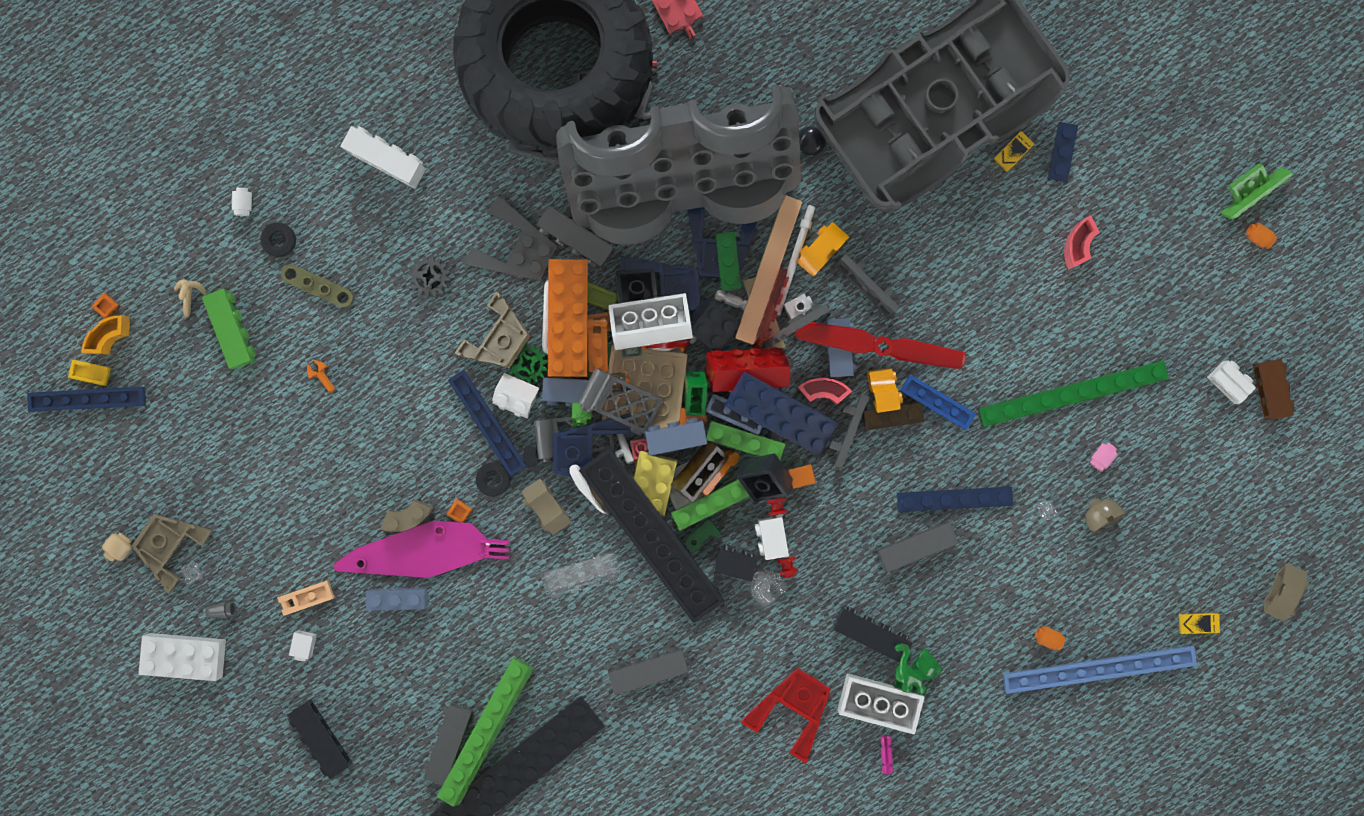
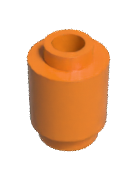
[1246,222,1277,249]
[1034,626,1065,651]

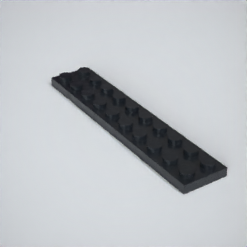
[579,447,725,623]
[430,696,605,816]

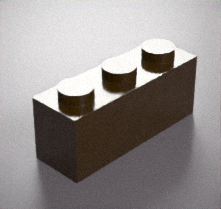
[862,403,924,431]
[670,441,729,502]

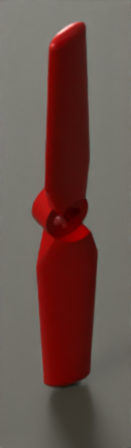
[796,322,966,369]

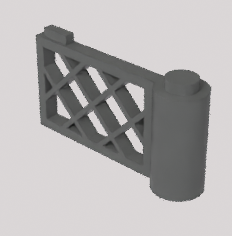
[578,367,663,436]
[533,413,615,463]

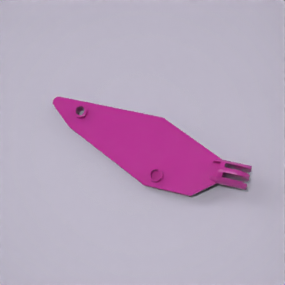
[334,520,510,578]

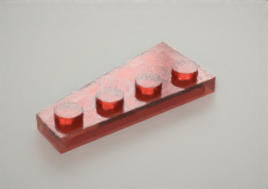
[752,267,789,349]

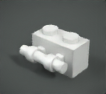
[492,373,539,419]

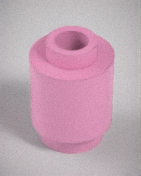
[1090,443,1118,472]

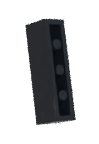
[832,606,913,663]
[287,699,353,779]

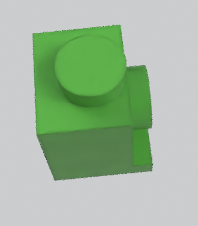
[572,402,592,427]

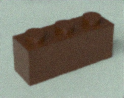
[1253,359,1294,420]

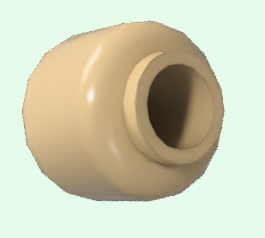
[102,533,132,562]

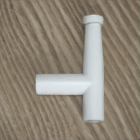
[615,434,634,464]

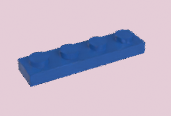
[900,375,976,430]

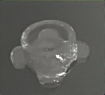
[1036,503,1058,520]
[181,562,203,585]

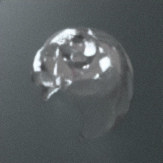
[749,569,788,606]

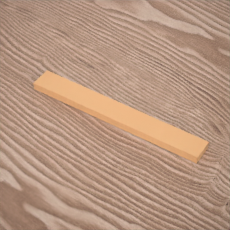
[734,195,802,345]

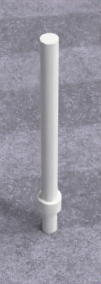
[773,205,815,316]

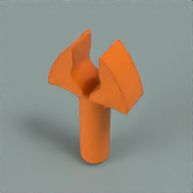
[307,360,335,393]

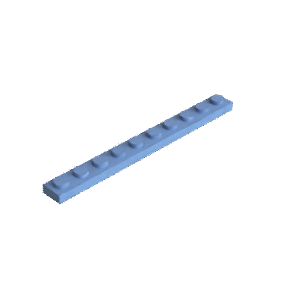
[1003,645,1197,694]

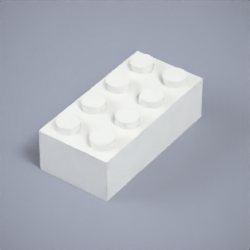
[340,126,426,189]
[608,293,693,350]
[139,633,226,681]
[837,673,924,734]

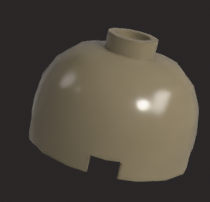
[1085,498,1125,534]

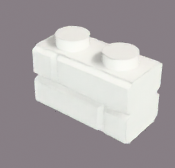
[1207,361,1256,404]

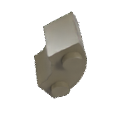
[522,478,572,535]
[380,500,434,532]
[1264,563,1309,622]

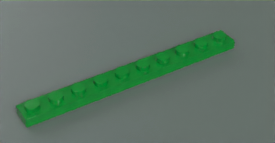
[978,360,1169,427]

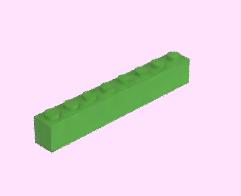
[437,658,535,806]

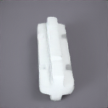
[715,290,747,311]

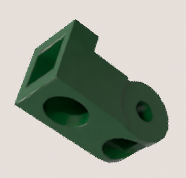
[685,518,721,551]

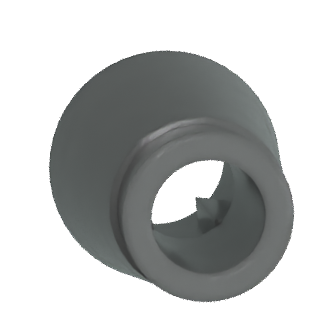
[205,600,237,619]

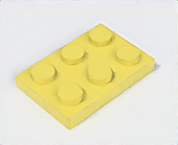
[634,451,678,516]

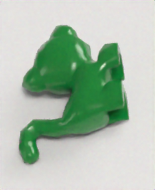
[894,643,942,695]

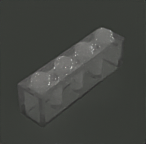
[540,551,622,598]

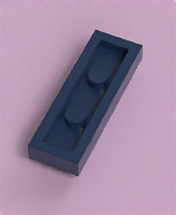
[1047,122,1078,182]

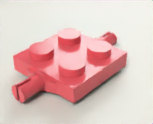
[652,0,704,39]

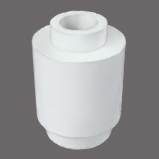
[232,188,252,216]

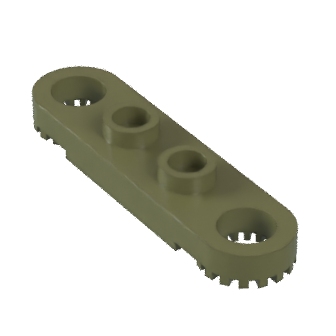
[281,264,354,308]

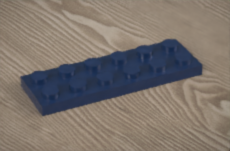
[725,372,839,456]

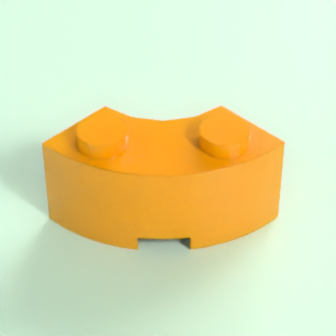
[796,222,849,277]
[81,315,130,355]
[867,367,903,413]

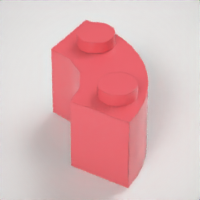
[1064,215,1100,270]
[796,378,852,404]

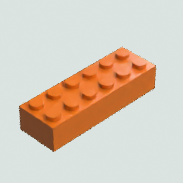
[548,259,588,377]

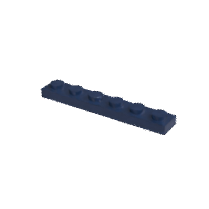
[448,370,527,477]
[27,387,146,412]
[897,486,1013,512]

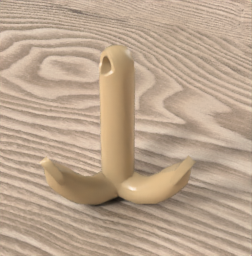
[174,279,206,318]

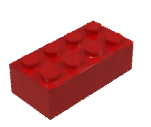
[706,347,791,392]

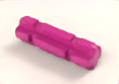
[881,735,893,774]

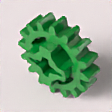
[508,343,548,384]

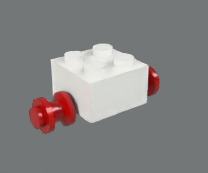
[754,497,798,578]

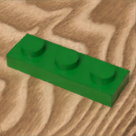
[716,232,741,292]

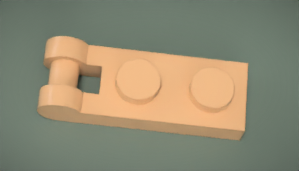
[277,580,335,616]

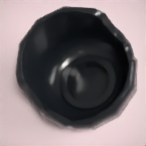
[799,126,826,156]

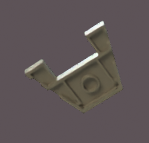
[455,291,531,368]
[132,514,213,594]

